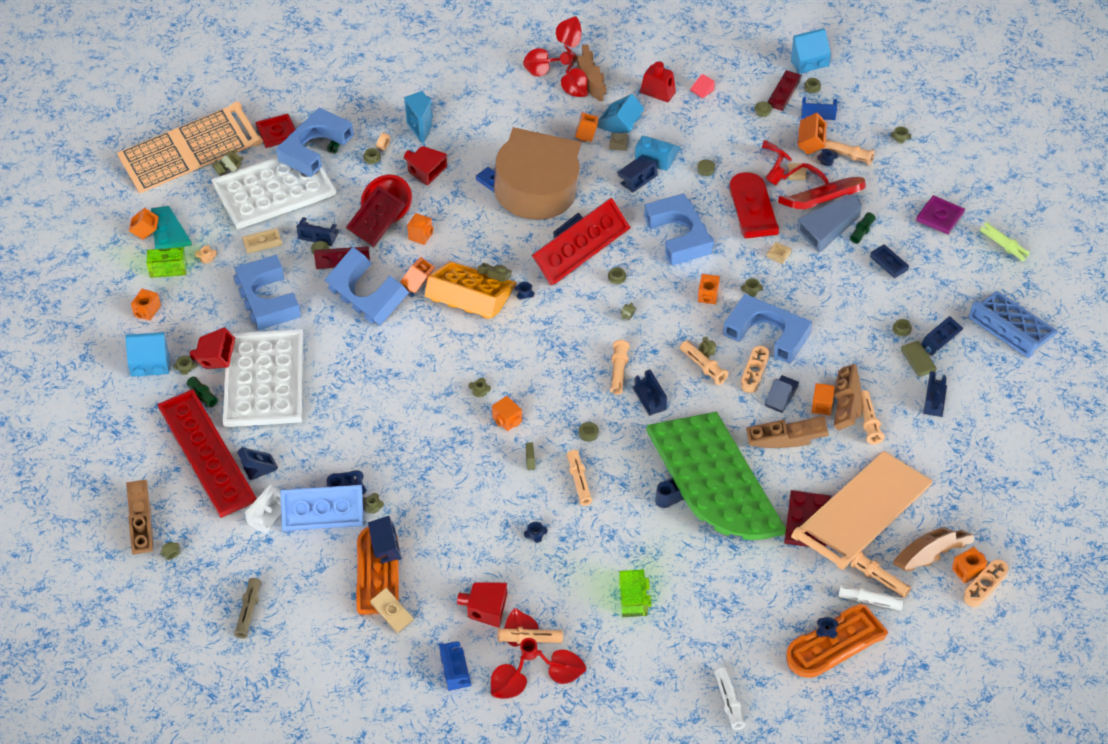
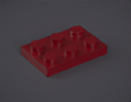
[345,185,406,247]
[784,490,831,547]

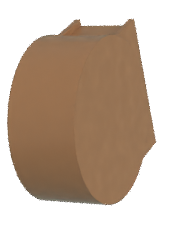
[493,127,581,220]

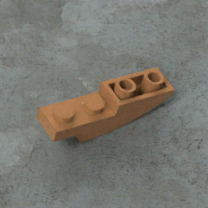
[577,44,606,102]
[834,364,862,431]
[746,416,829,448]
[126,479,153,555]
[893,527,974,571]

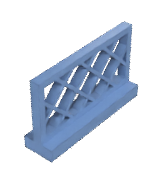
[968,291,1058,358]

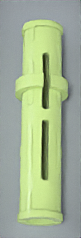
[980,222,1030,261]

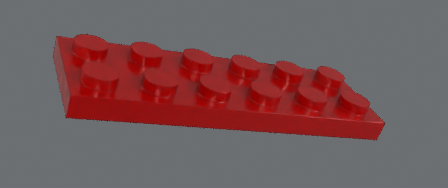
[531,198,631,286]

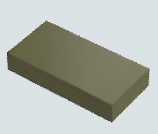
[901,341,936,377]

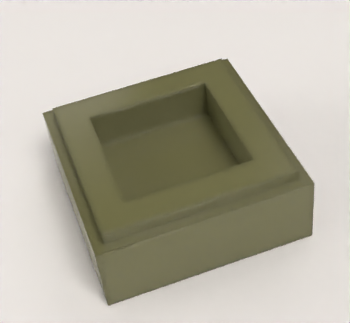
[525,442,535,470]

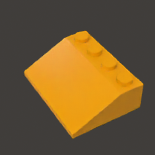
[424,261,517,319]

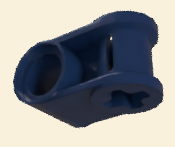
[326,470,366,495]
[655,478,684,508]

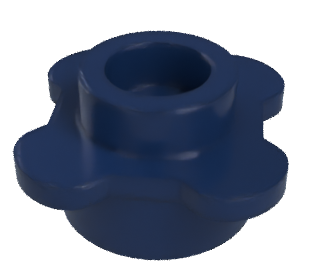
[817,149,838,166]
[515,282,535,300]
[524,522,548,543]
[816,617,838,639]

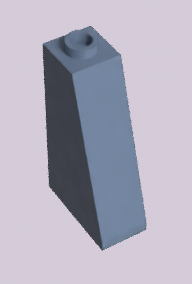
[797,194,862,253]

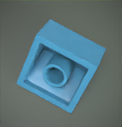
[791,28,831,74]
[404,90,433,143]
[597,94,644,133]
[635,135,680,171]
[125,332,170,377]

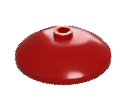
[361,174,412,223]

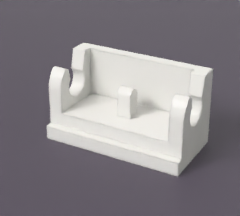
[245,485,281,534]

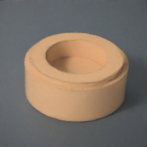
[376,133,391,151]

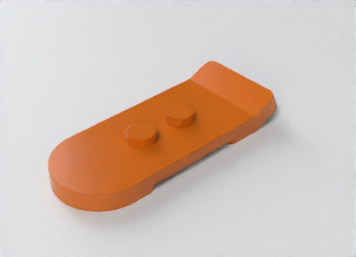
[356,526,399,615]
[786,604,888,678]

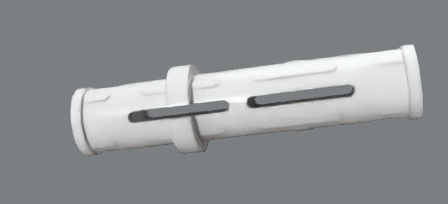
[838,584,904,611]
[714,667,745,730]

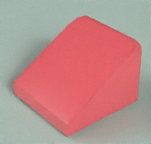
[690,74,715,98]

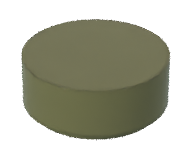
[697,160,715,176]
[579,422,599,442]

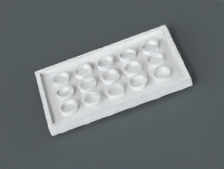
[211,146,336,230]
[223,329,303,427]

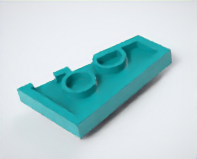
[151,206,192,251]

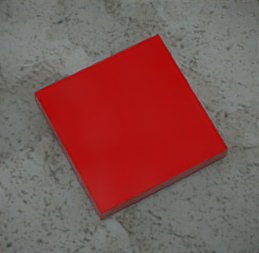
[255,113,295,148]

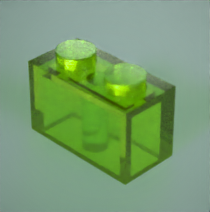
[146,247,187,278]
[619,569,652,618]

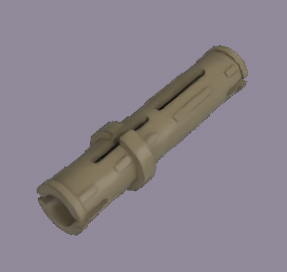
[234,578,262,639]

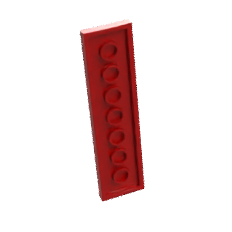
[157,389,257,518]

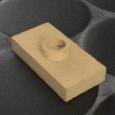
[370,588,414,634]

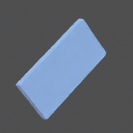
[280,485,364,531]

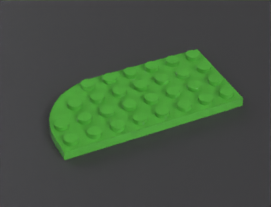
[646,412,786,540]

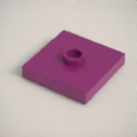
[916,195,965,235]

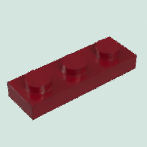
[768,70,802,111]
[314,246,370,269]

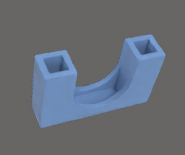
[276,107,354,177]
[644,193,714,265]
[324,247,409,326]
[233,255,301,330]
[723,294,812,364]

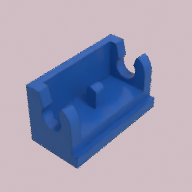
[801,97,837,120]
[439,641,471,691]

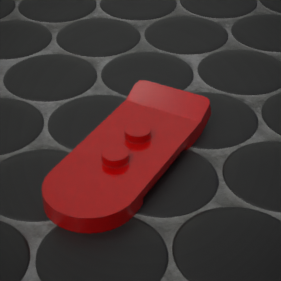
[729,172,779,238]
[778,177,866,210]

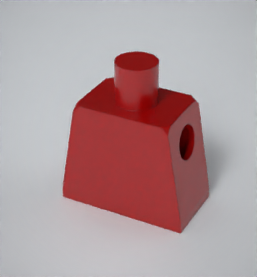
[640,61,676,103]
[404,146,448,186]
[189,327,236,369]
[457,582,508,628]

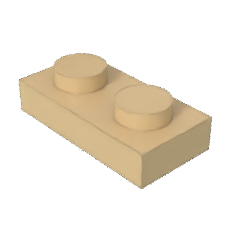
[242,228,282,254]

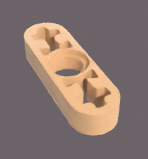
[741,346,769,393]
[964,560,1008,607]

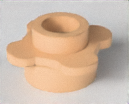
[195,245,217,263]

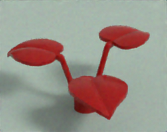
[523,16,588,97]
[762,139,829,186]
[491,608,587,699]

